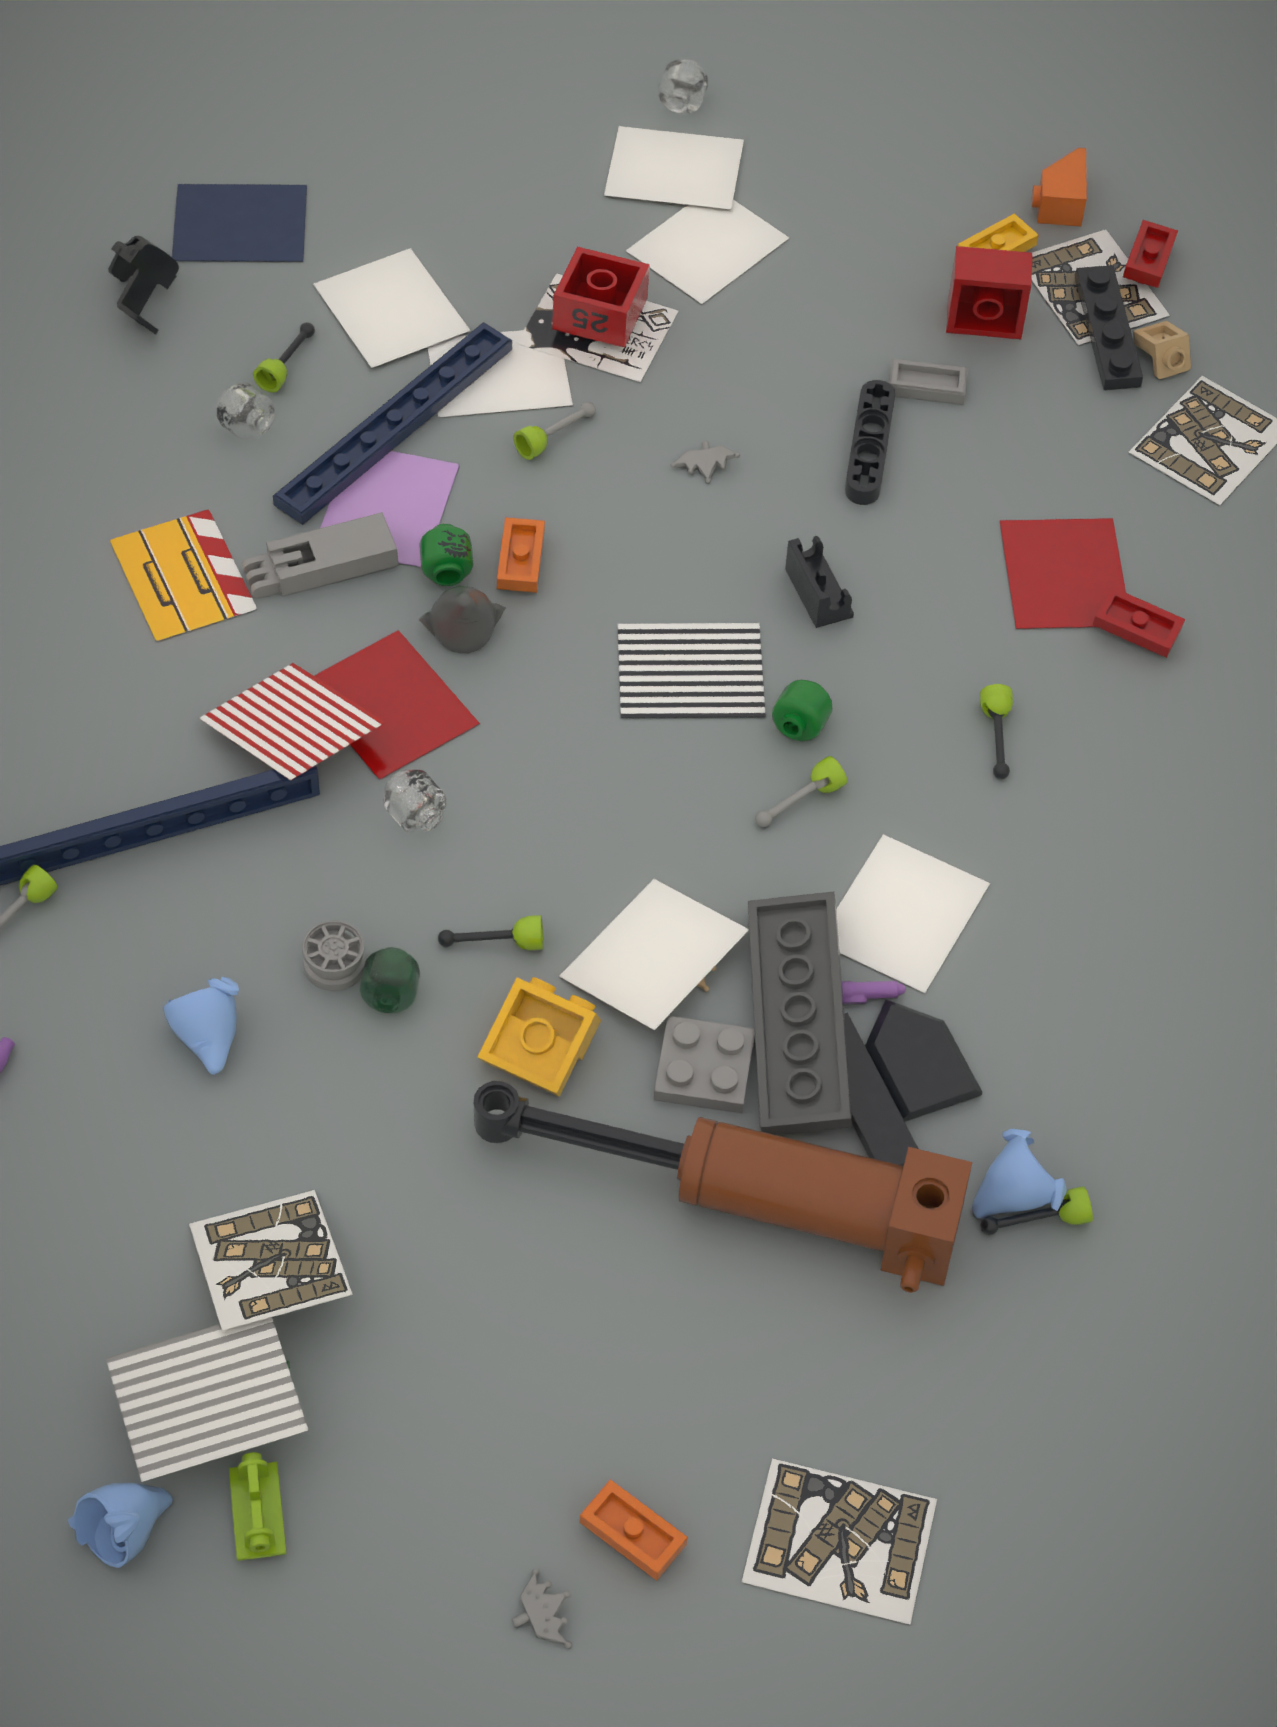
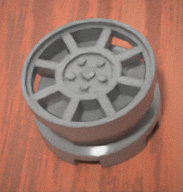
[302,920,365,991]

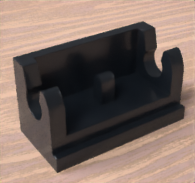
[785,536,854,628]

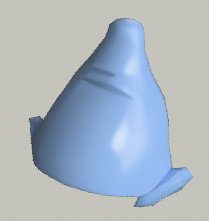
[163,977,239,1075]
[972,1129,1067,1218]
[68,1483,173,1568]

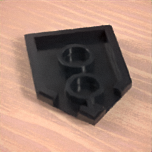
[865,999,982,1122]

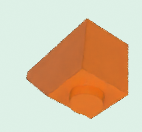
[1031,148,1087,227]

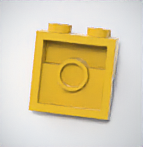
[477,977,601,1097]

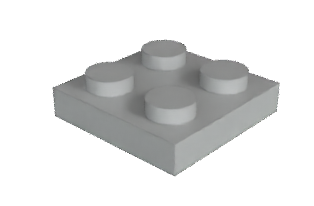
[654,1015,755,1113]

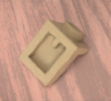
[1133,321,1191,379]

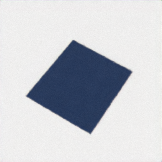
[172,184,307,262]

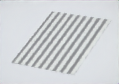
[106,1317,309,1482]

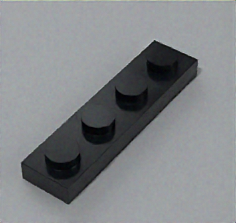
[1075,265,1143,390]

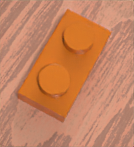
[497,517,545,593]
[579,1479,688,1581]

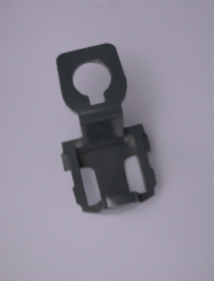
[108,236,179,335]

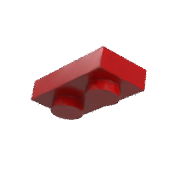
[1122,220,1178,288]
[1093,586,1185,658]

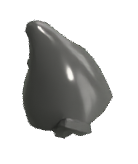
[419,585,506,654]

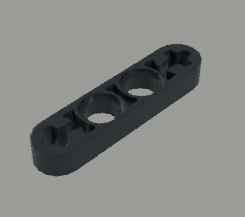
[845,380,895,505]

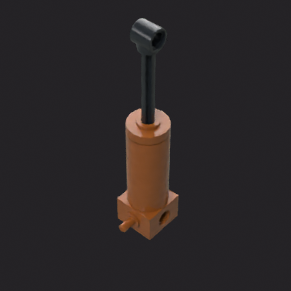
[473,1081,972,1293]

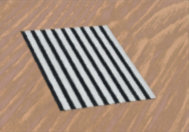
[618,623,766,718]

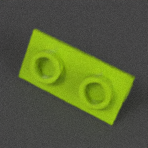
[229,1452,287,1561]

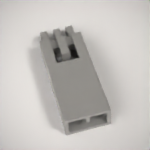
[242,512,399,598]

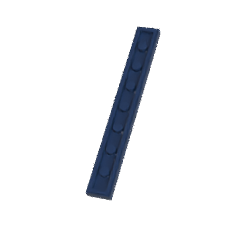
[273,322,512,525]
[0,765,320,886]

